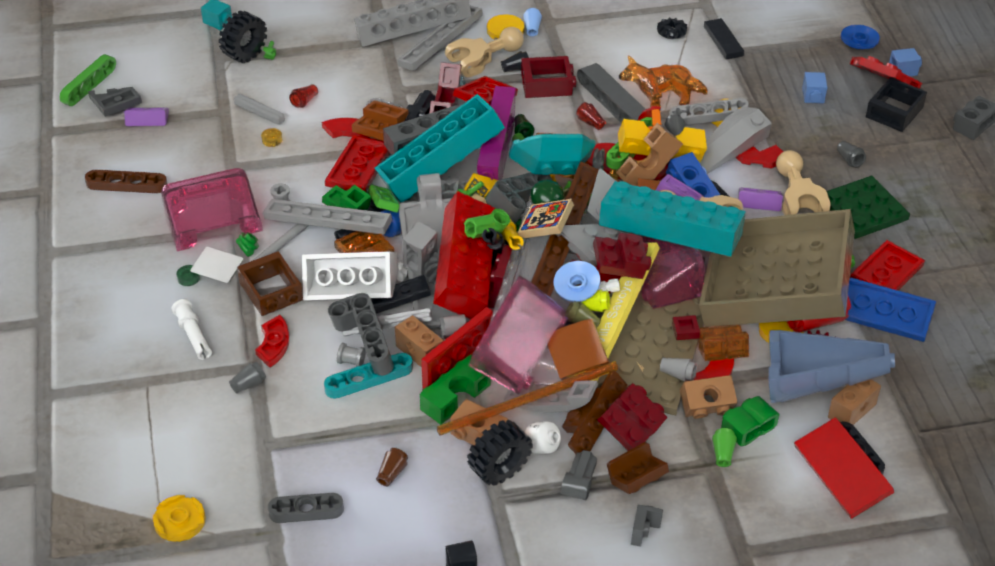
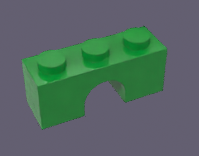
[419,355,491,425]

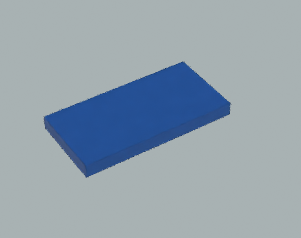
[845,278,936,342]

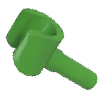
[263,41,276,60]
[455,181,484,196]

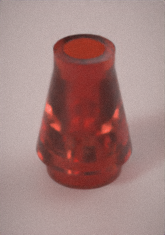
[289,84,318,108]
[576,102,606,130]

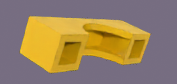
[618,119,707,163]

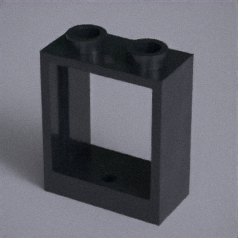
[866,77,927,132]

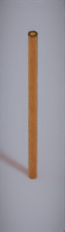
[436,361,618,436]

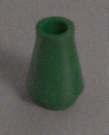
[514,114,535,138]

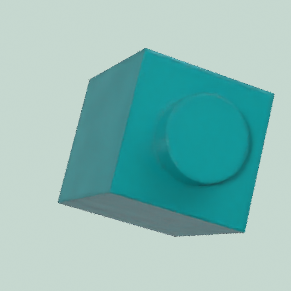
[201,0,232,30]

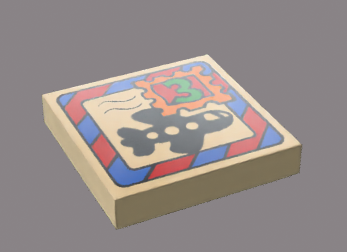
[518,199,574,239]

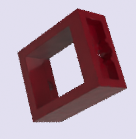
[521,56,576,98]

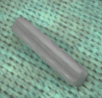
[234,94,285,125]

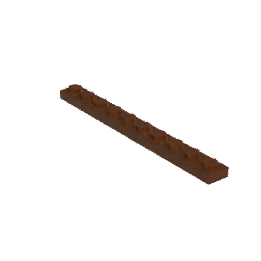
[518,162,599,322]

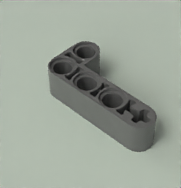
[485,172,552,224]
[328,293,394,376]

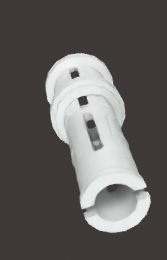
[171,299,212,360]

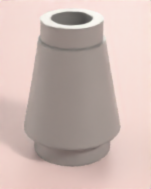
[660,357,697,382]

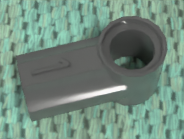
[561,450,597,501]

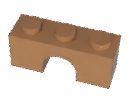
[616,123,683,186]

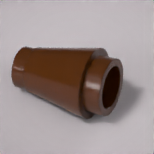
[376,448,408,487]

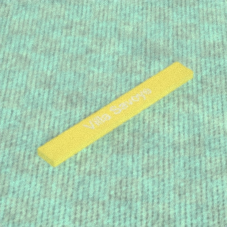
[569,243,660,388]

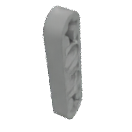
[669,98,749,125]

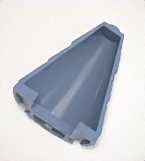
[769,330,895,403]

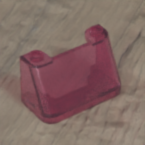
[161,168,263,251]
[636,234,704,309]
[468,275,568,394]

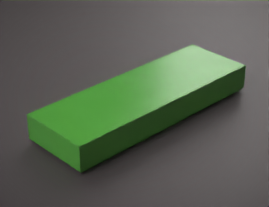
[368,184,400,213]

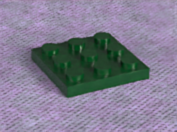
[826,175,910,239]

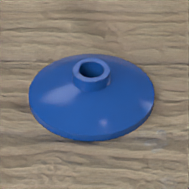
[841,25,880,49]

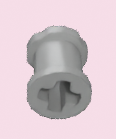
[270,183,290,201]
[336,343,366,367]

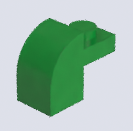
[322,185,371,210]

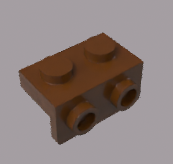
[607,442,669,494]

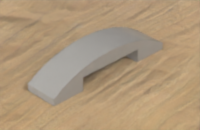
[504,381,598,413]

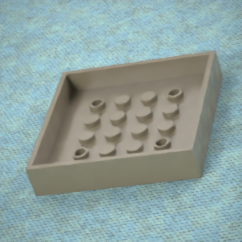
[699,209,855,327]

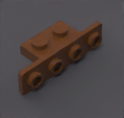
[562,370,627,454]

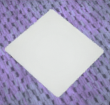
[190,247,243,283]

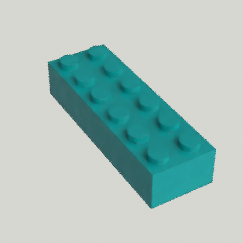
[375,94,505,203]
[599,181,746,257]

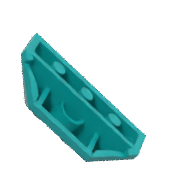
[509,134,596,175]

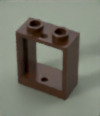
[237,251,303,316]

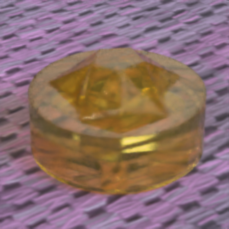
[261,128,282,147]

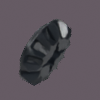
[657,17,687,39]

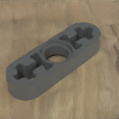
[268,493,344,523]

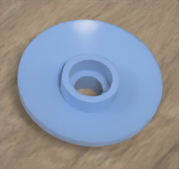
[554,261,600,302]

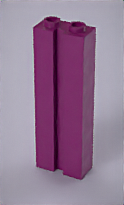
[477,86,516,180]

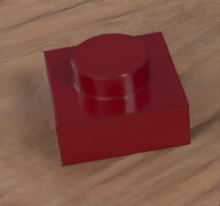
[672,315,700,340]

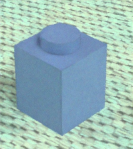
[889,48,922,76]
[802,72,827,103]

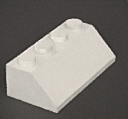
[302,251,398,300]

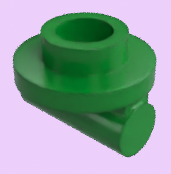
[236,232,259,257]

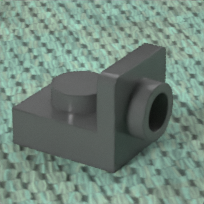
[631,504,663,547]

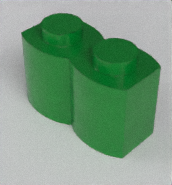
[721,396,780,447]

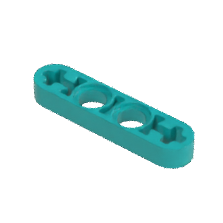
[324,353,413,399]

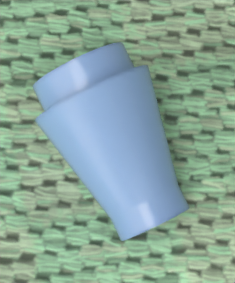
[523,8,542,36]

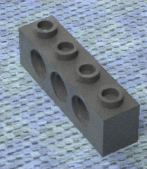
[383,104,460,155]

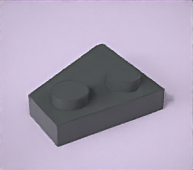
[88,87,142,117]

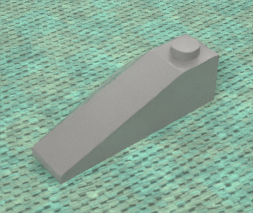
[699,106,772,174]

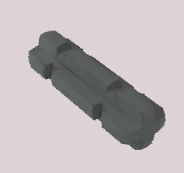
[592,148,606,170]

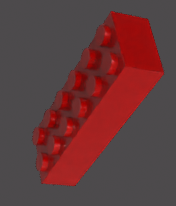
[433,191,496,319]

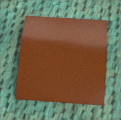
[352,100,408,141]
[544,318,609,380]

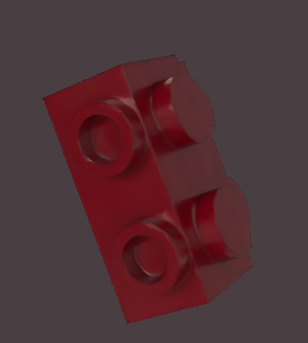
[593,233,652,279]
[487,245,513,310]
[597,383,668,451]

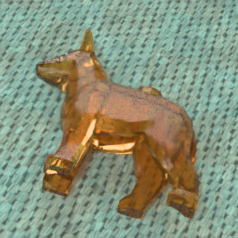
[619,55,708,108]

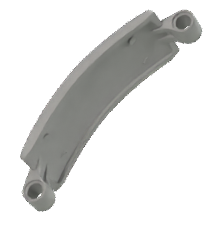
[399,173,471,338]

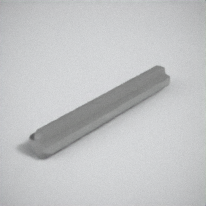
[341,308,432,336]

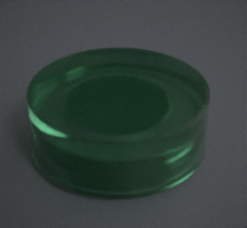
[176,265,200,286]

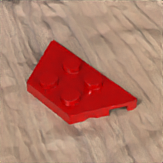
[849,56,922,89]

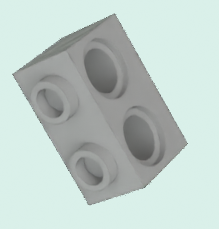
[403,221,437,276]

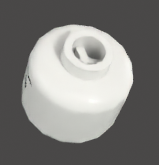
[525,421,561,454]

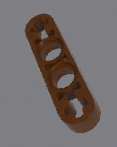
[85,170,168,193]

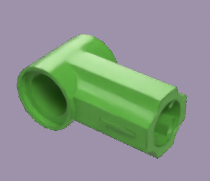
[464,209,510,239]

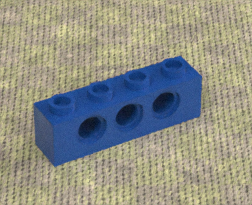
[666,152,720,198]

